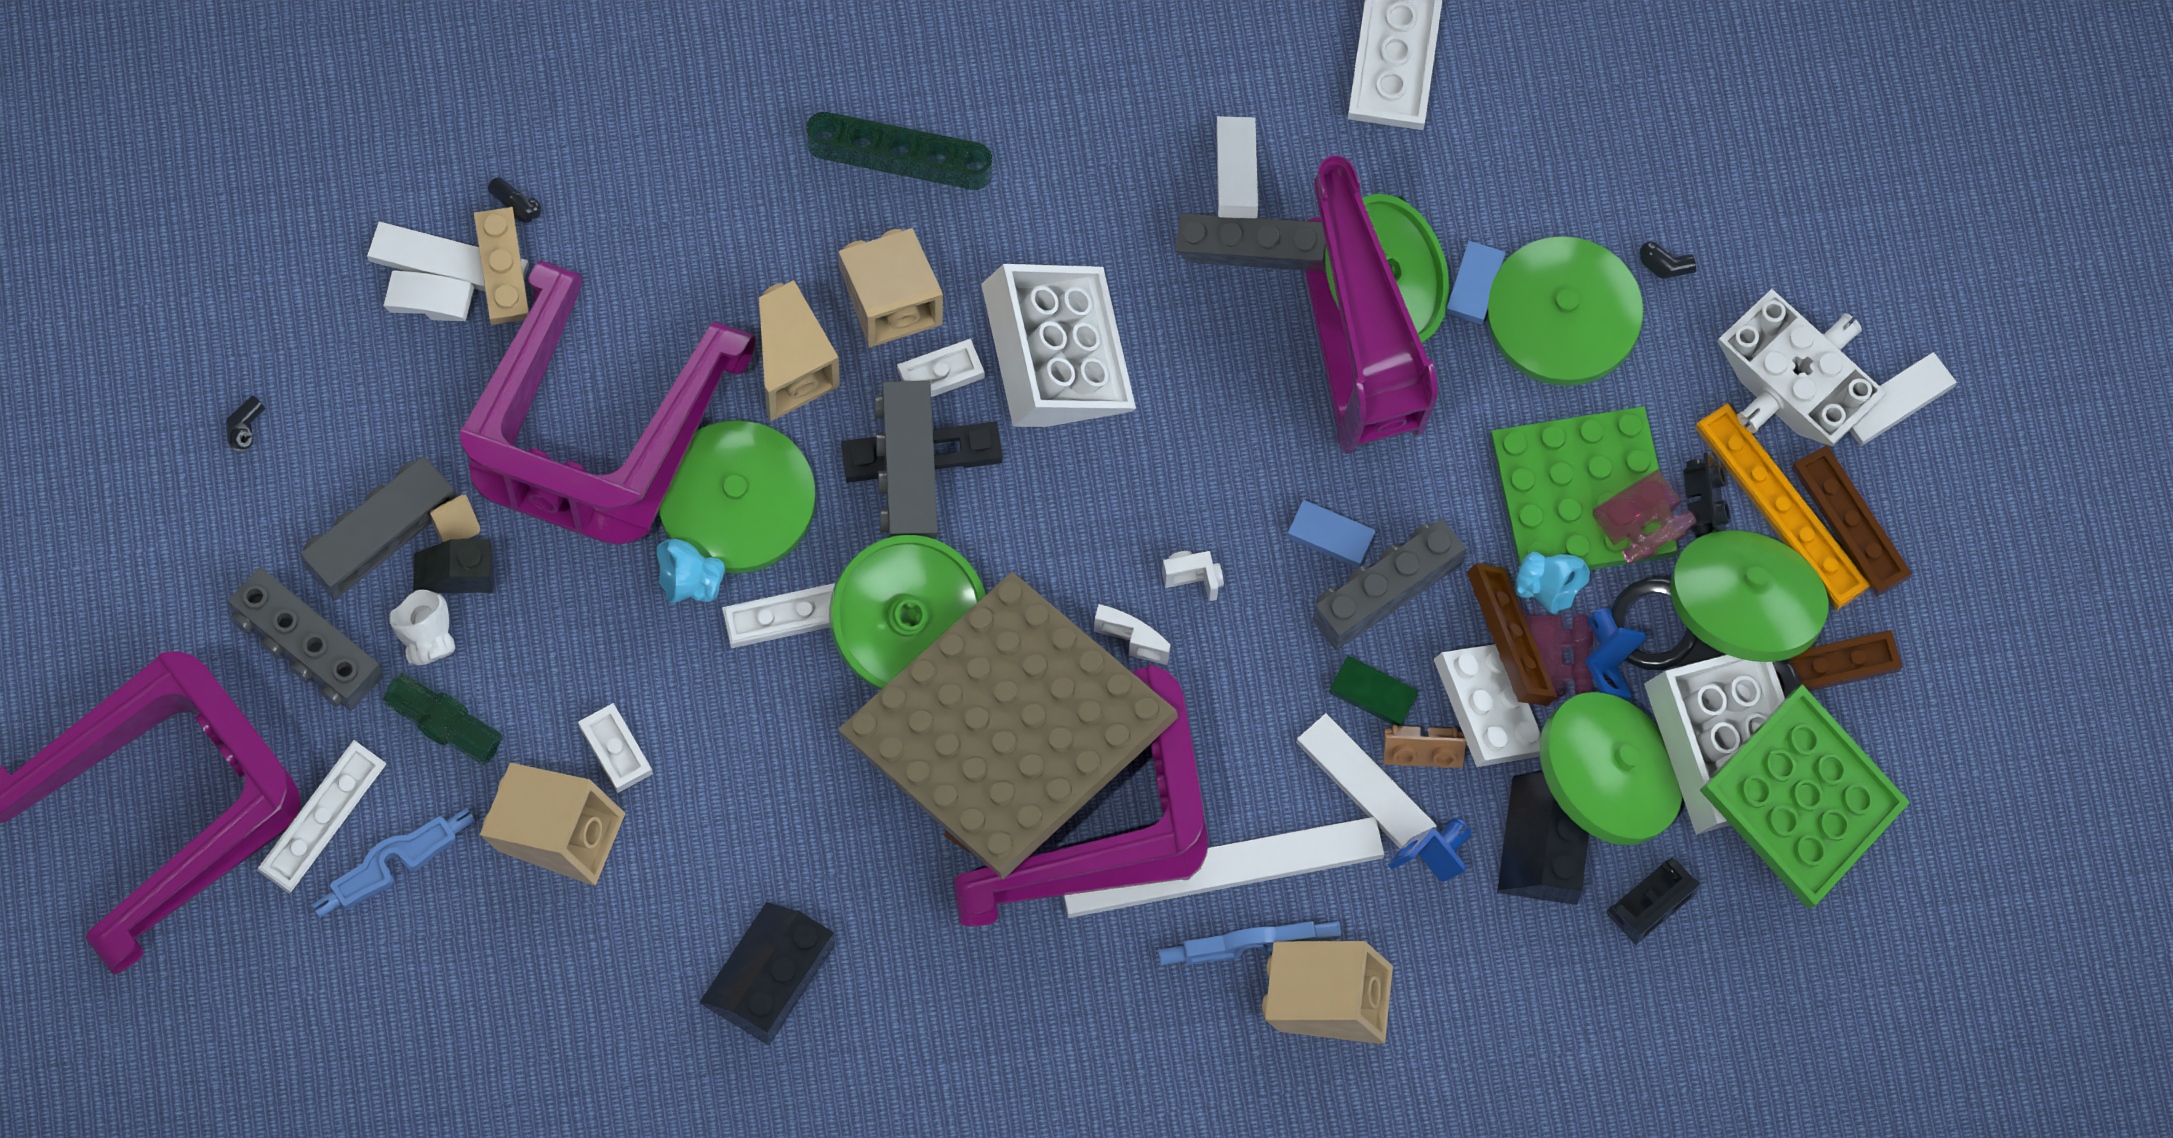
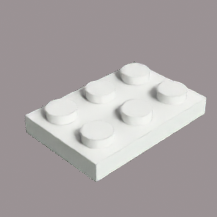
[1434,644,1541,767]

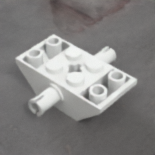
[1718,289,1887,446]

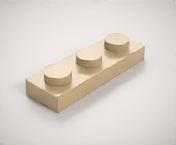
[474,207,529,325]

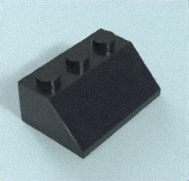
[1497,772,1589,905]
[700,902,835,1046]

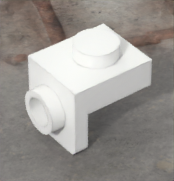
[1162,551,1224,601]

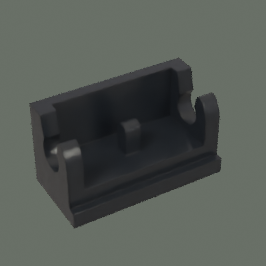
[1606,857,1700,945]

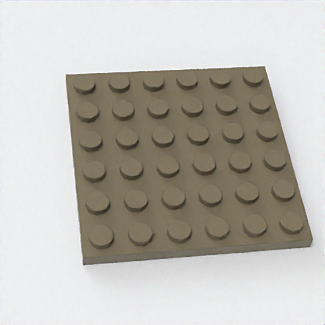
[838,572,1178,880]

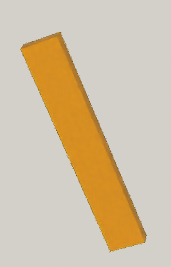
[1695,403,1870,611]

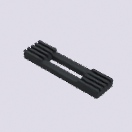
[841,421,1002,483]

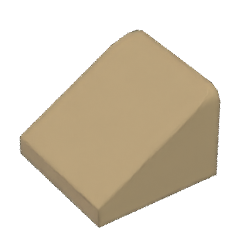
[430,494,480,542]

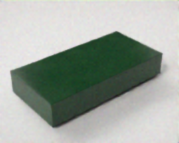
[1329,655,1419,726]

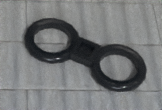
[1610,577,1801,698]

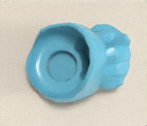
[656,538,725,603]
[1515,552,1590,615]

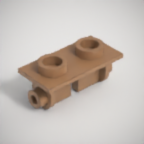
[1383,725,1466,768]

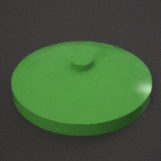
[1325,194,1449,343]
[1486,236,1643,386]
[658,420,815,574]
[1670,530,1828,662]
[829,535,986,690]
[1540,692,1682,846]

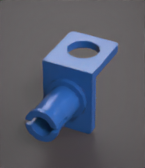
[1585,608,1646,701]
[1387,818,1471,882]

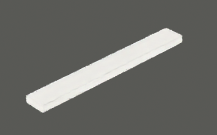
[1063,817,1384,918]

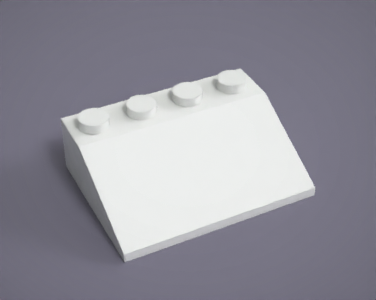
[981,264,1136,427]
[1644,655,1785,835]

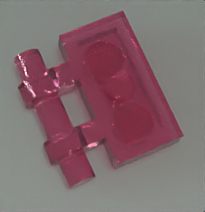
[1592,469,1696,564]
[1525,615,1593,696]

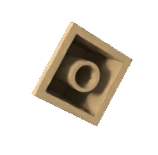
[838,228,943,348]
[759,280,840,421]
[480,763,625,886]
[1262,941,1393,1044]

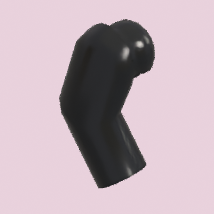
[488,177,541,223]
[1639,241,1696,279]
[226,395,265,452]

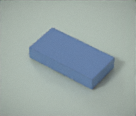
[1445,241,1506,325]
[1287,499,1376,568]

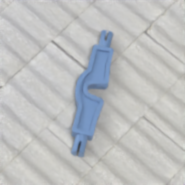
[311,807,476,919]
[1158,920,1341,966]

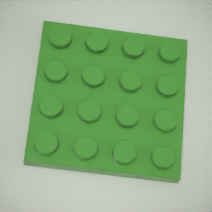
[1490,406,1678,570]
[1700,684,1910,909]

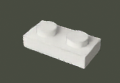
[897,339,985,397]
[578,703,653,793]

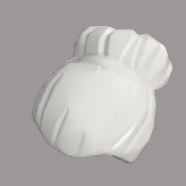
[390,590,455,665]

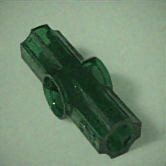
[382,672,503,766]

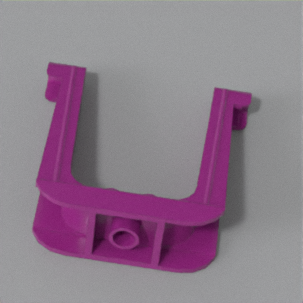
[1304,155,1438,454]
[459,260,756,545]
[0,651,301,974]
[953,665,1208,927]

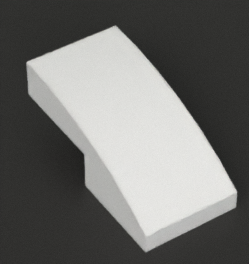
[383,271,474,321]
[1094,604,1171,665]

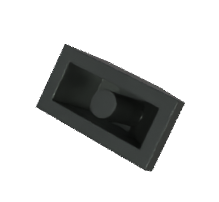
[413,539,494,593]

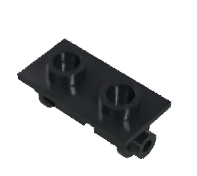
[1683,452,1731,538]

